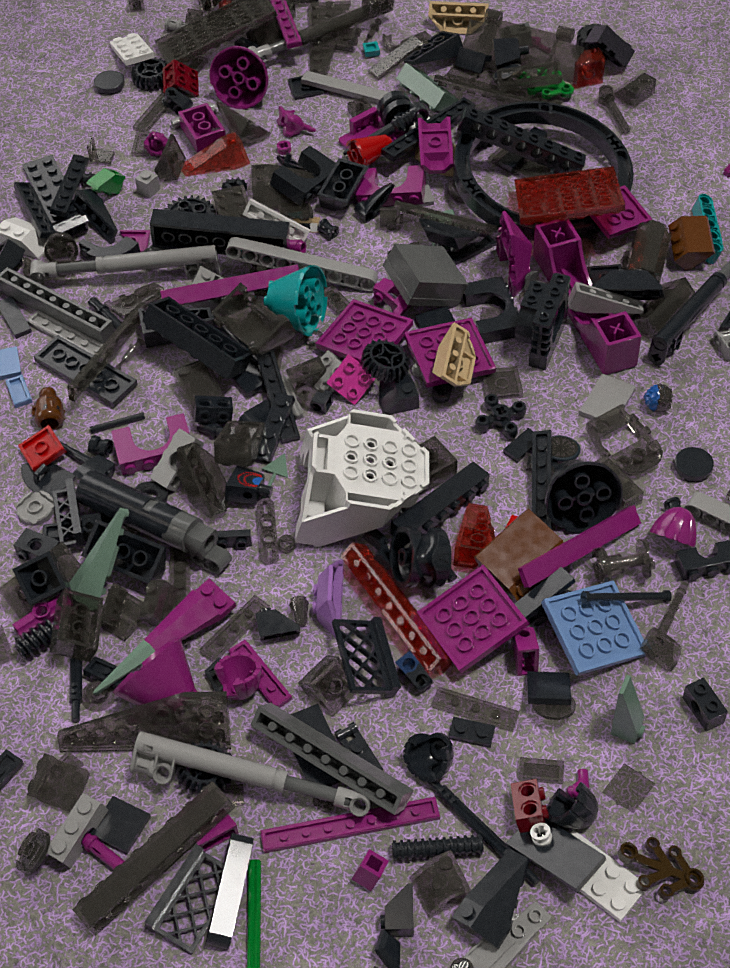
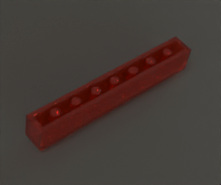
[340,542,453,675]

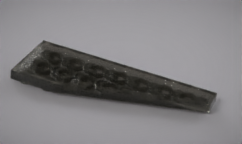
[57,691,232,753]

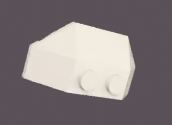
[0,217,48,260]

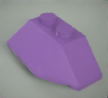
[313,560,344,638]

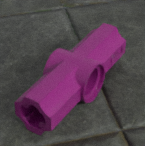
[12,591,74,640]

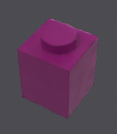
[351,849,389,891]

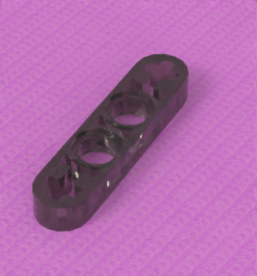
[257,498,279,565]

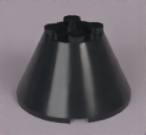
[545,459,623,533]

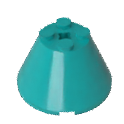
[264,265,328,336]

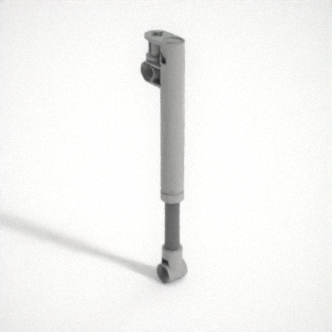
[30,245,220,283]
[130,731,372,816]

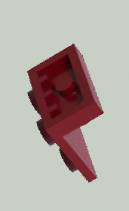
[163,59,199,97]

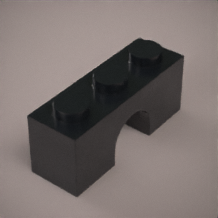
[674,540,730,581]

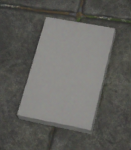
[579,374,636,428]

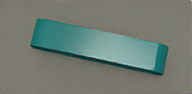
[692,194,724,264]

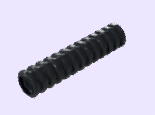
[392,834,484,861]

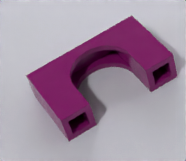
[356,165,427,206]
[111,413,191,475]

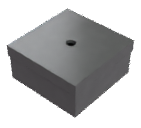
[383,243,468,307]

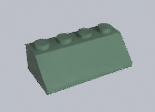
[396,63,459,112]

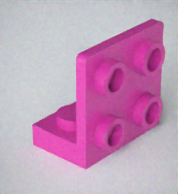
[327,354,376,405]

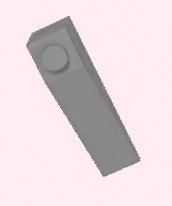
[568,282,643,314]

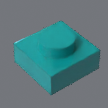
[362,41,380,57]

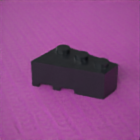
[585,25,635,67]

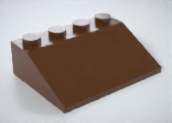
[474,509,564,604]

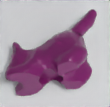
[277,106,316,138]

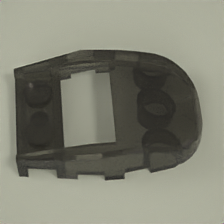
[585,404,663,476]

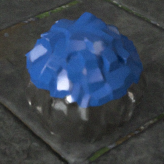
[643,383,673,414]

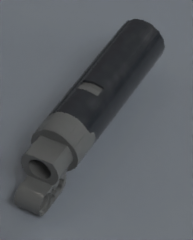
[76,470,232,574]

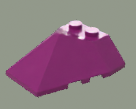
[496,211,532,297]

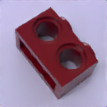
[511,778,549,833]

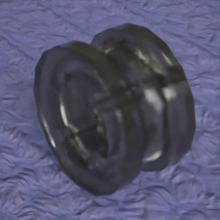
[277,534,296,554]

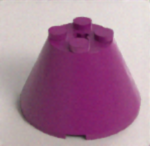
[209,46,269,109]
[113,636,198,720]

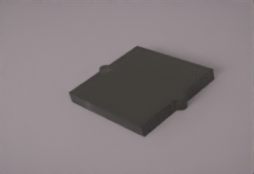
[603,763,655,813]

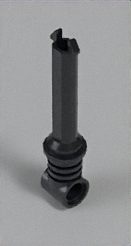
[343,102,429,160]

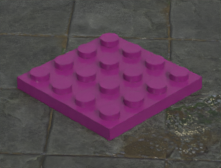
[315,299,413,363]
[404,317,496,388]
[417,565,530,674]

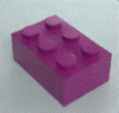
[178,103,227,154]

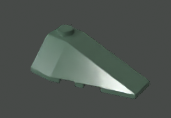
[611,675,646,744]

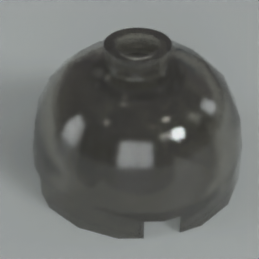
[44,232,78,264]

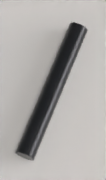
[90,412,145,434]

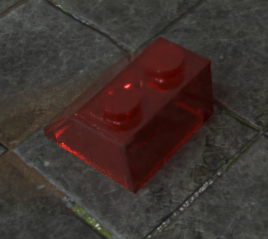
[573,48,605,89]

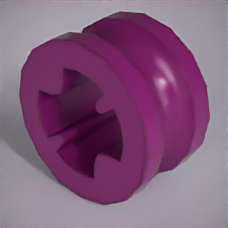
[277,140,291,155]

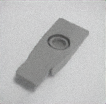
[464,902,551,968]

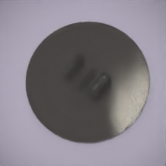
[533,697,576,720]

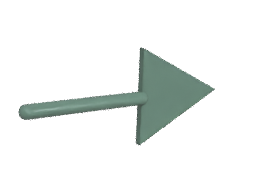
[261,453,288,501]

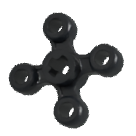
[475,394,526,439]

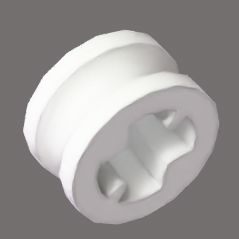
[530,823,552,846]

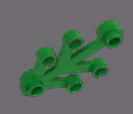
[516,66,574,99]

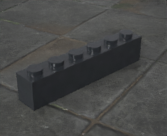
[390,462,490,536]

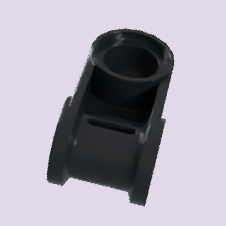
[162,87,193,115]

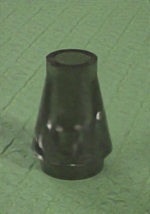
[289,596,309,627]

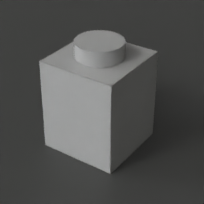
[135,169,160,198]

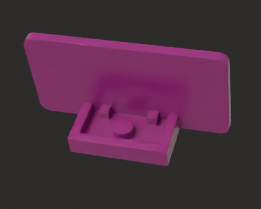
[339,106,385,149]

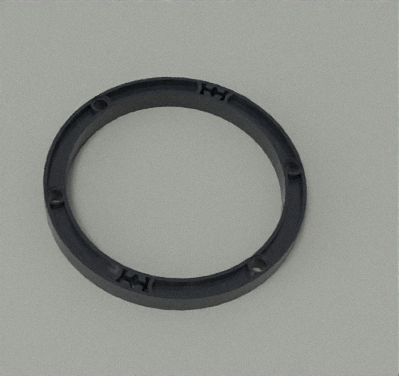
[453,101,634,241]

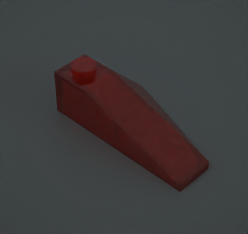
[179,132,250,177]
[453,503,495,569]

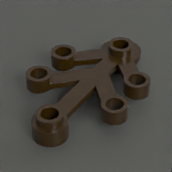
[618,837,704,900]

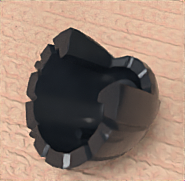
[403,732,454,782]
[547,782,599,830]

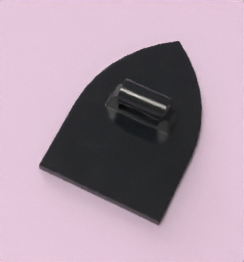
[21,463,76,500]

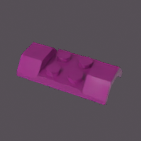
[418,117,454,174]

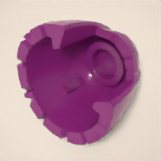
[650,507,697,547]
[214,652,262,700]

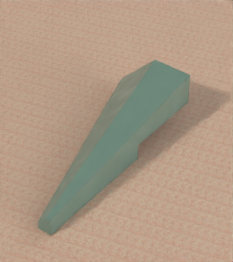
[69,508,129,612]

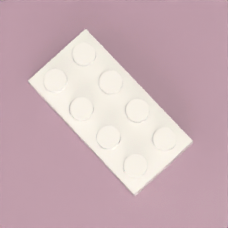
[110,33,155,66]
[570,830,647,923]

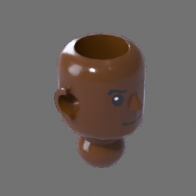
[31,387,66,430]

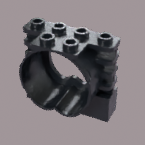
[515,273,571,370]

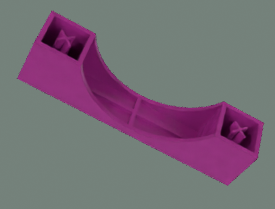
[533,217,642,375]

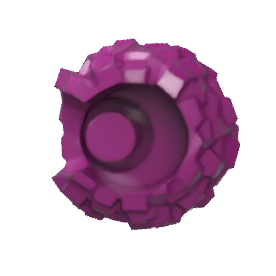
[143,131,169,157]

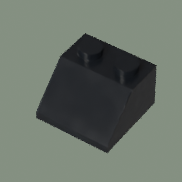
[12,551,71,606]

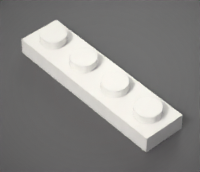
[243,198,310,242]

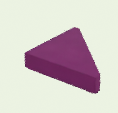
[120,230,151,252]

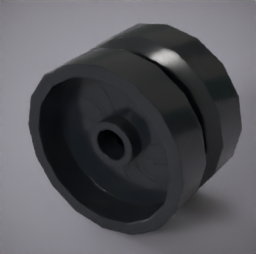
[377,90,412,129]

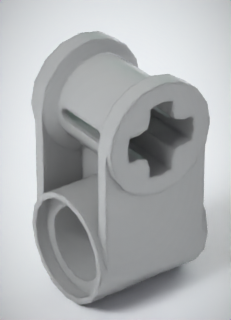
[713,328,730,361]

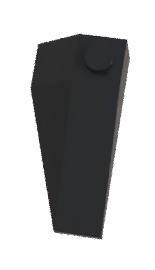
[452,849,530,950]

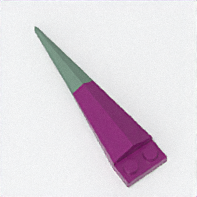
[93,578,237,695]

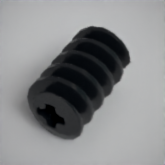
[14,619,61,662]

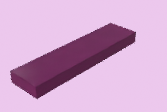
[228,640,293,708]

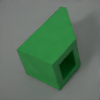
[86,168,126,195]

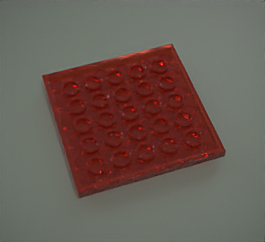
[514,166,625,225]

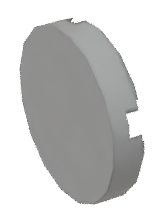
[17,491,55,526]

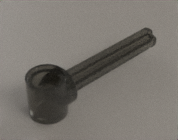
[598,85,631,135]

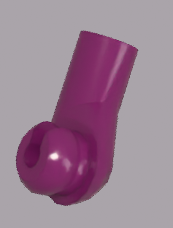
[567,769,589,798]

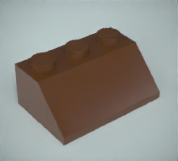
[668,216,715,271]

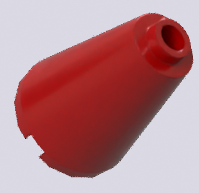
[346,134,392,166]

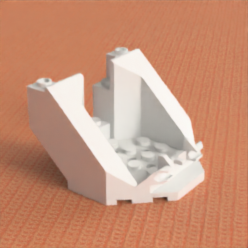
[295,409,429,547]

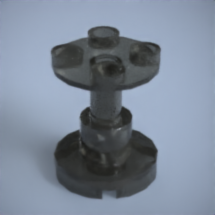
[592,539,655,584]

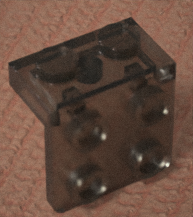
[27,753,90,812]

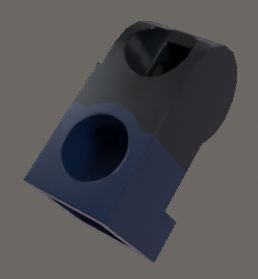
[395,651,434,693]

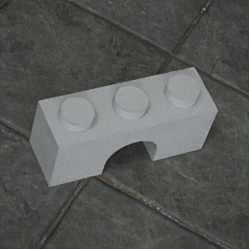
[150,429,204,492]
[47,793,108,869]

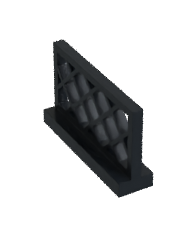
[332,617,401,698]
[145,844,224,955]

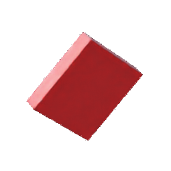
[18,425,67,472]

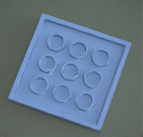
[541,580,650,676]

